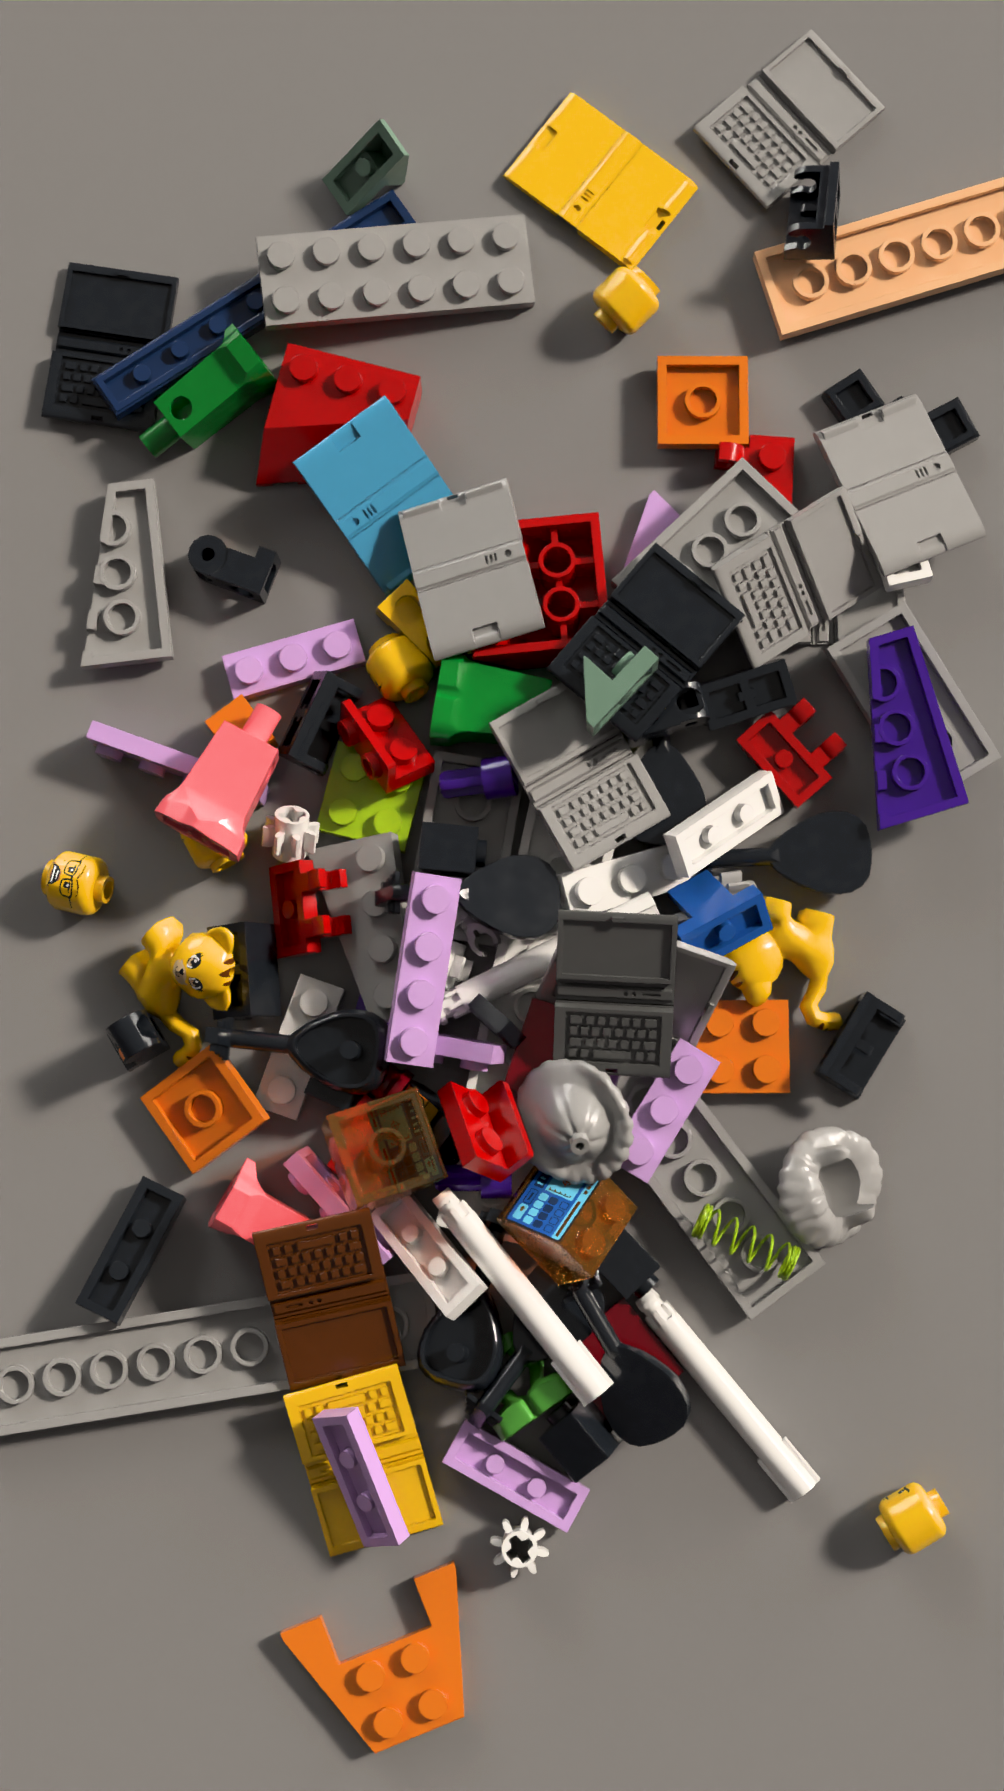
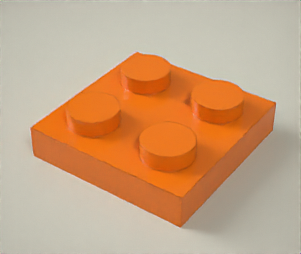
[656,356,749,449]
[696,1000,790,1094]
[140,1045,270,1174]

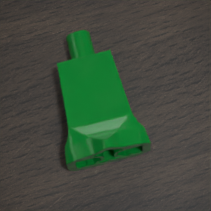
[139,323,277,458]
[429,653,552,746]

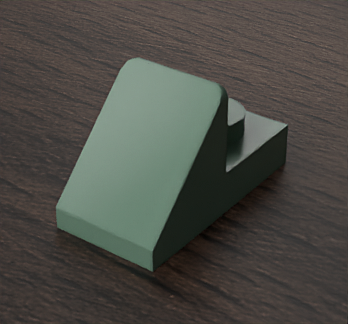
[322,119,409,215]
[583,646,659,737]

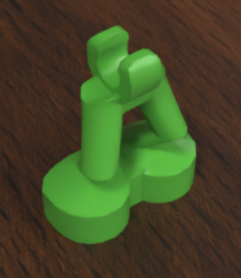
[493,1331,573,1442]

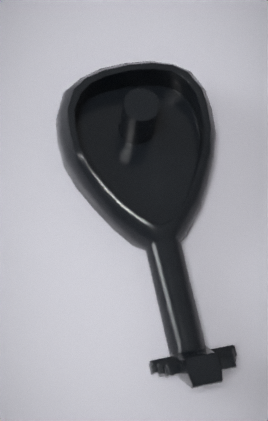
[633,735,706,845]
[700,811,872,895]
[375,855,560,940]
[204,1009,390,1094]
[417,1207,518,1393]
[464,1260,605,1430]
[563,1265,691,1447]

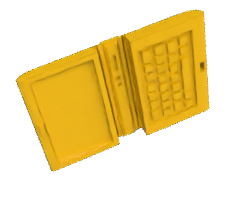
[503,92,698,270]
[283,1363,443,1557]

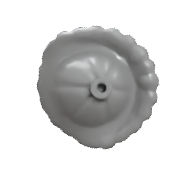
[516,1059,634,1185]
[777,1126,883,1249]

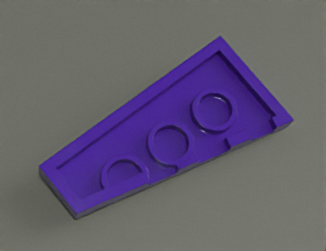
[866,625,969,831]

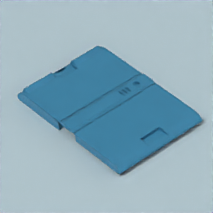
[293,395,453,597]

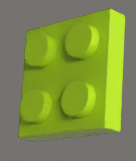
[317,741,425,854]

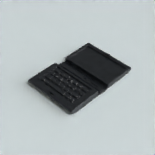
[41,262,179,432]
[546,543,745,743]

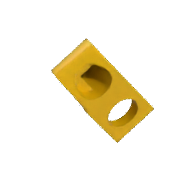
[375,579,442,669]

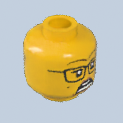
[41,851,114,915]

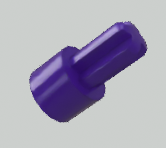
[439,755,519,800]
[434,1164,512,1199]

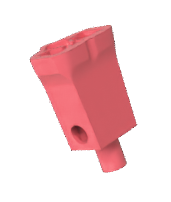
[154,703,282,862]
[208,1158,317,1245]

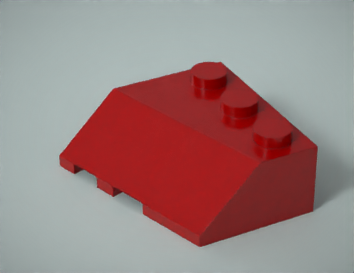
[256,343,422,487]
[472,512,608,670]

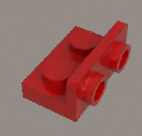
[337,697,435,794]
[437,1080,534,1183]

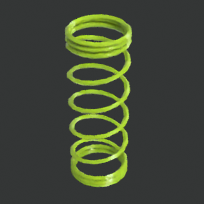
[691,1203,801,1281]

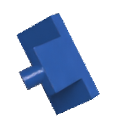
[667,870,773,956]

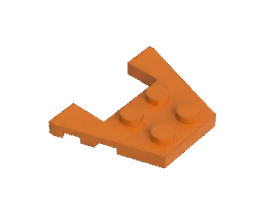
[280,1560,464,1753]

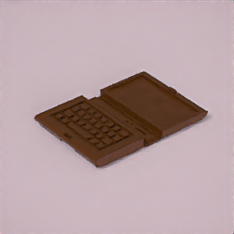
[252,1207,406,1391]

